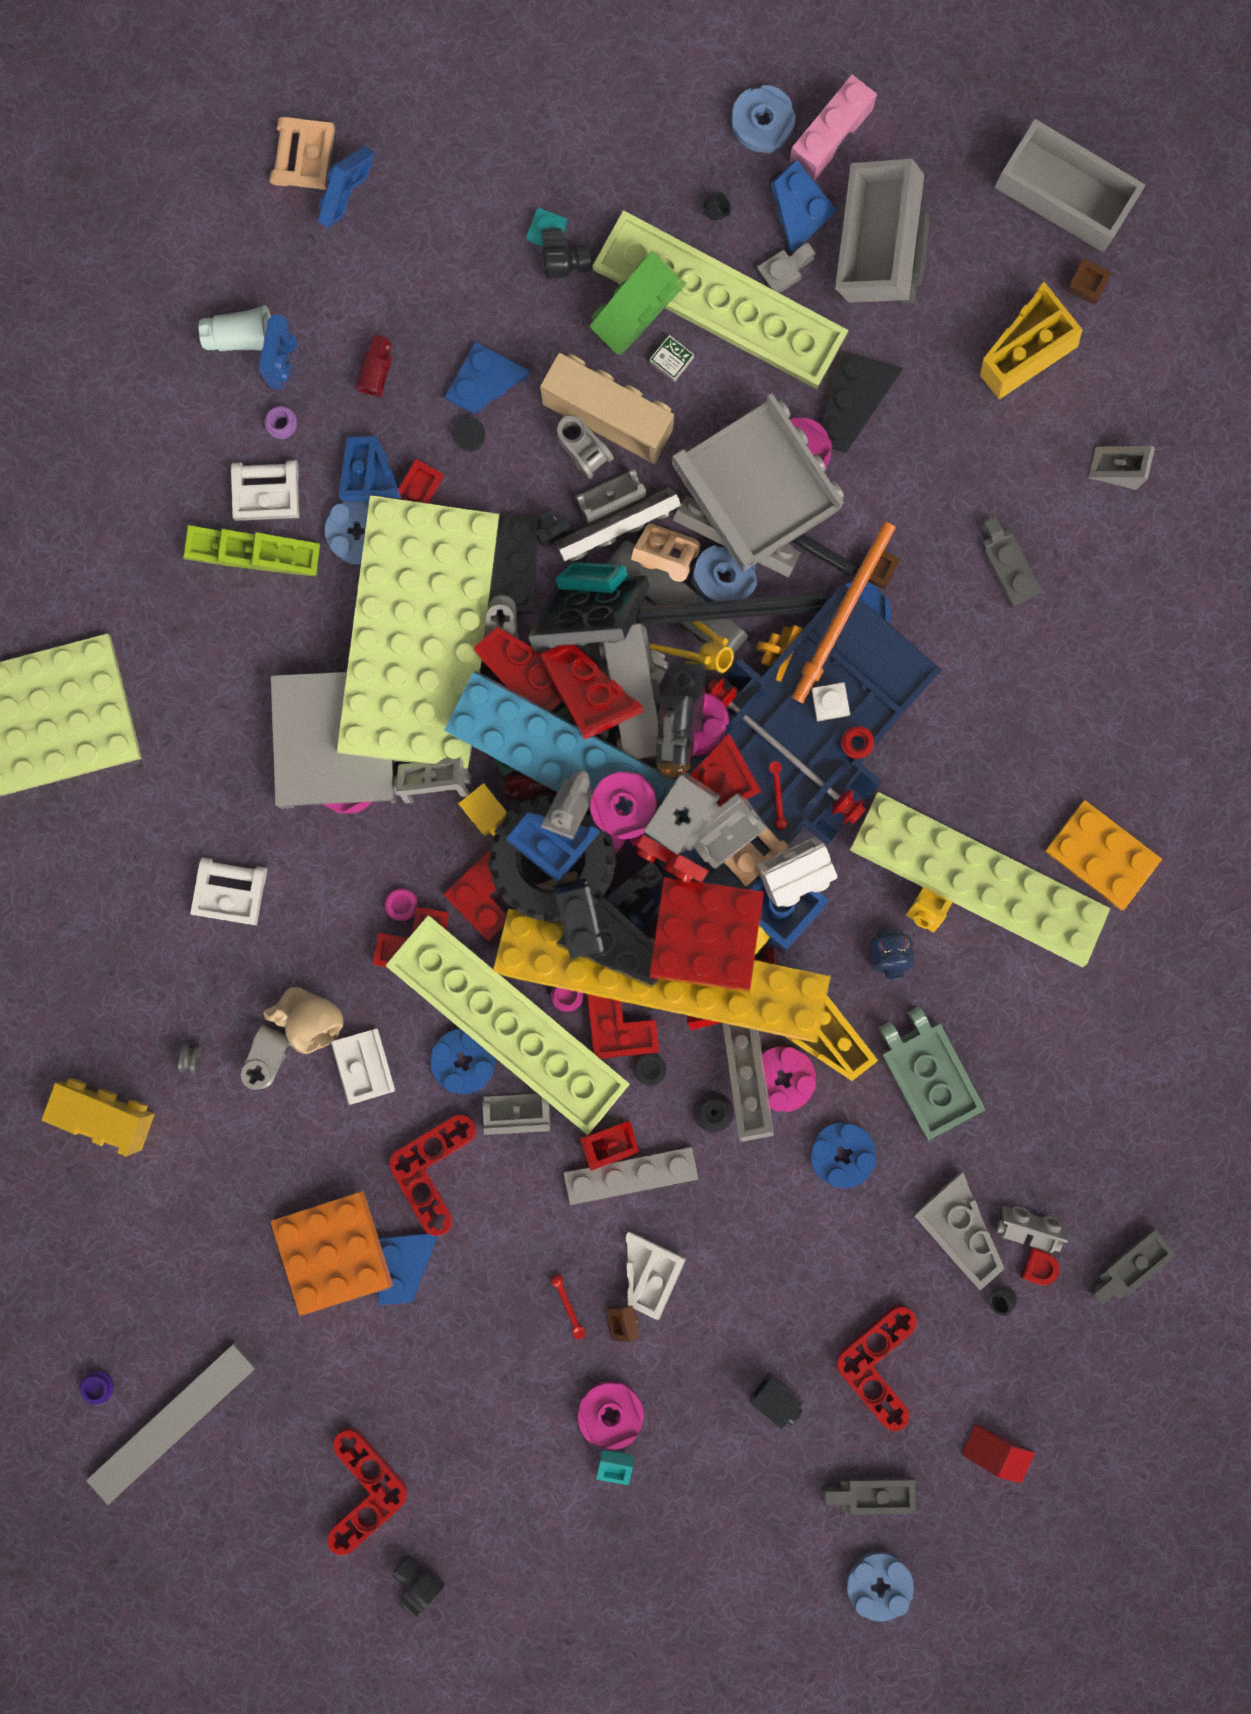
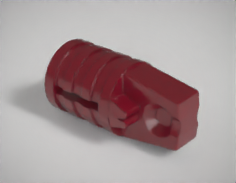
[354,335,392,398]
[505,773,558,800]

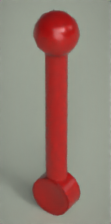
[769,761,787,830]
[551,1274,585,1339]

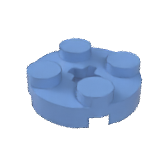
[732,85,795,153]
[325,502,369,565]
[691,545,757,602]
[846,1551,914,1621]

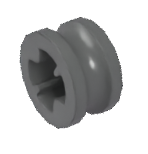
[178,1043,202,1075]

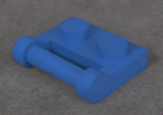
[258,314,297,390]

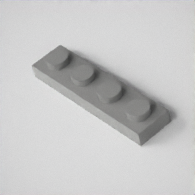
[554,487,681,561]
[673,496,801,578]
[723,1023,774,1142]
[564,1146,698,1205]

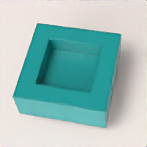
[526,208,568,246]
[596,1450,635,1485]

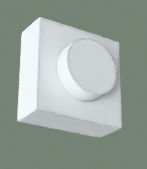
[811,683,850,722]

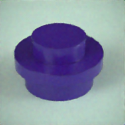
[80,1371,114,1405]

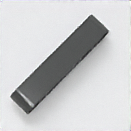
[605,540,748,655]

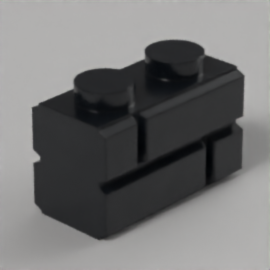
[553,879,603,959]

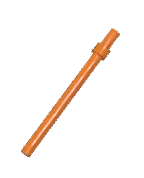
[791,521,896,703]

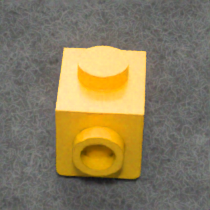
[906,887,953,933]

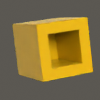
[458,783,507,836]

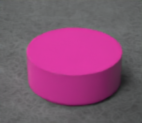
[385,888,418,921]

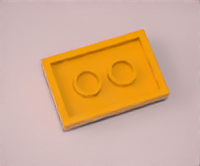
[1044,800,1162,911]

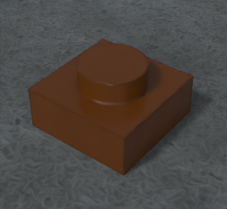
[1066,259,1112,305]
[863,551,900,590]
[605,1305,640,1342]

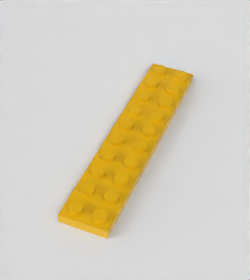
[493,909,831,1043]

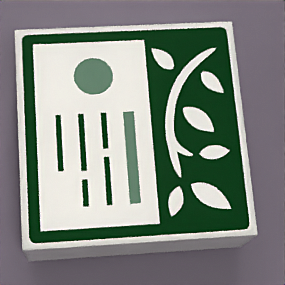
[649,335,694,382]

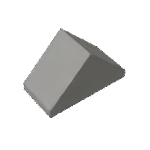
[1088,446,1155,490]

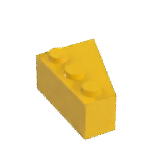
[980,282,1083,399]
[784,996,878,1081]
[42,1078,155,1156]

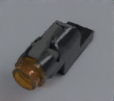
[656,663,706,778]

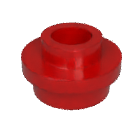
[841,726,874,759]

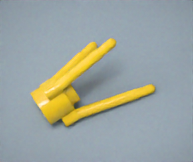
[649,621,734,673]

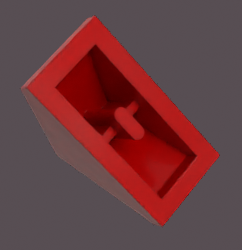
[581,1121,639,1171]
[961,1424,1035,1483]

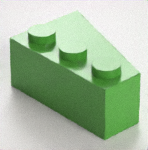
[589,251,687,355]

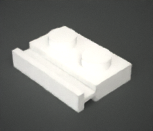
[330,1029,395,1105]

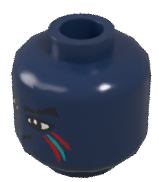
[870,929,914,979]

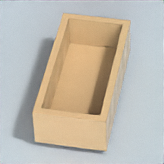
[540,353,674,465]

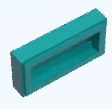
[556,562,628,593]

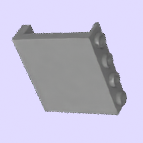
[672,394,844,572]
[271,672,401,809]

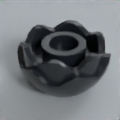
[694,1091,734,1133]

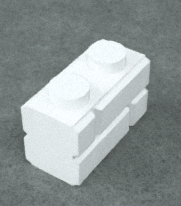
[756,837,837,907]

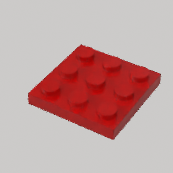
[650,878,764,992]

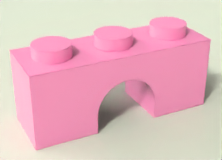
[789,75,877,181]

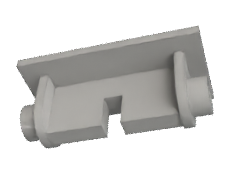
[541,770,595,839]
[996,1206,1068,1253]

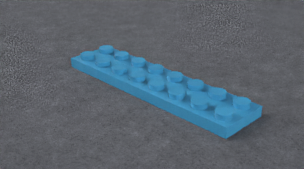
[444,671,691,849]

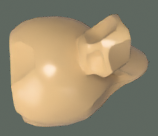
[263,987,343,1054]

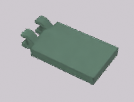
[878,1006,986,1141]

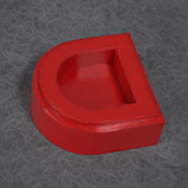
[1020,1247,1059,1286]

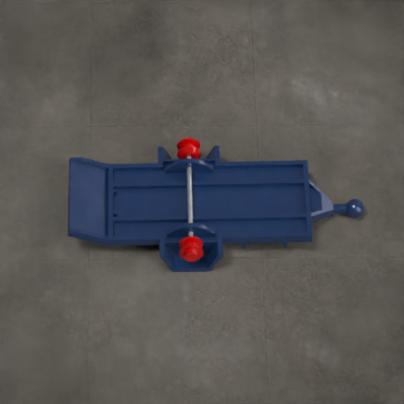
[624,584,942,932]

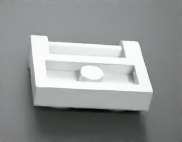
[231,460,299,521]
[190,857,267,925]

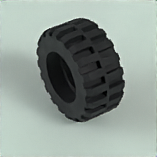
[488,795,616,922]

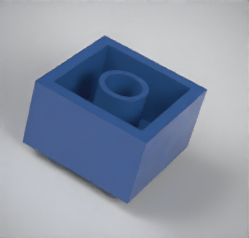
[750,878,829,955]

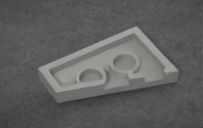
[912,1171,1004,1290]

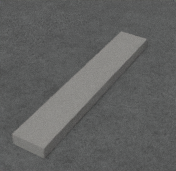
[86,1343,257,1505]

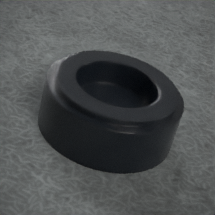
[453,417,486,452]
[634,1053,667,1086]

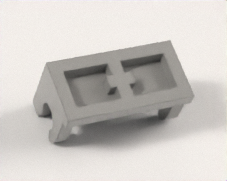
[575,468,646,525]
[396,757,472,804]
[694,794,767,868]
[483,1093,551,1135]

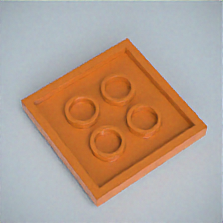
[270,1191,393,1316]

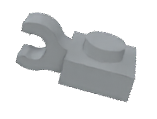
[757,243,815,293]

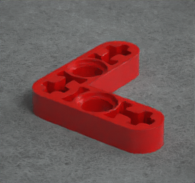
[390,1115,477,1236]
[836,1305,917,1431]
[327,1427,408,1556]

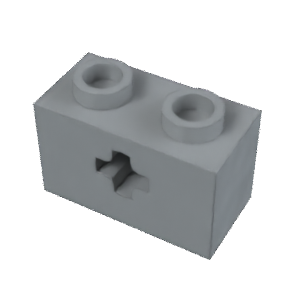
[644,774,720,854]

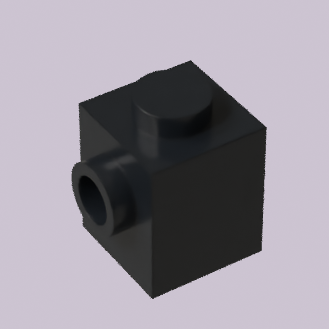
[749,1372,803,1430]

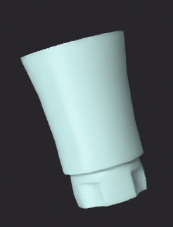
[198,305,271,351]

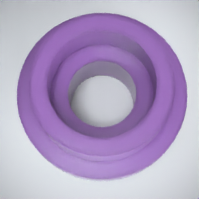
[265,406,297,439]

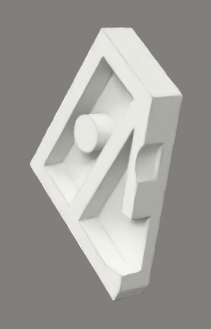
[626,1231,686,1320]

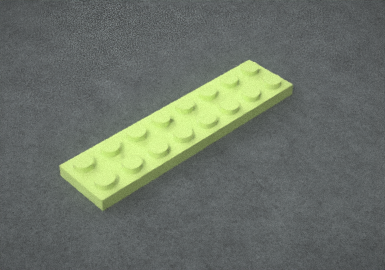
[593,210,848,389]
[850,792,1111,967]
[386,915,630,1135]

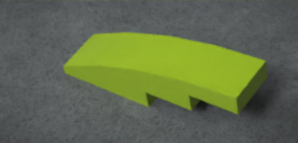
[183,525,320,576]

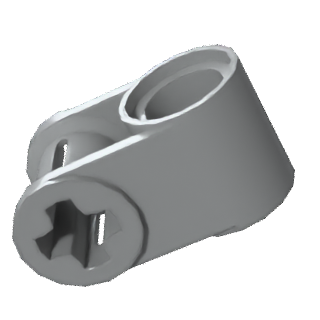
[557,415,614,480]
[485,594,519,639]
[241,1025,291,1090]

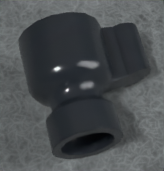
[541,228,591,280]
[391,1555,445,1619]

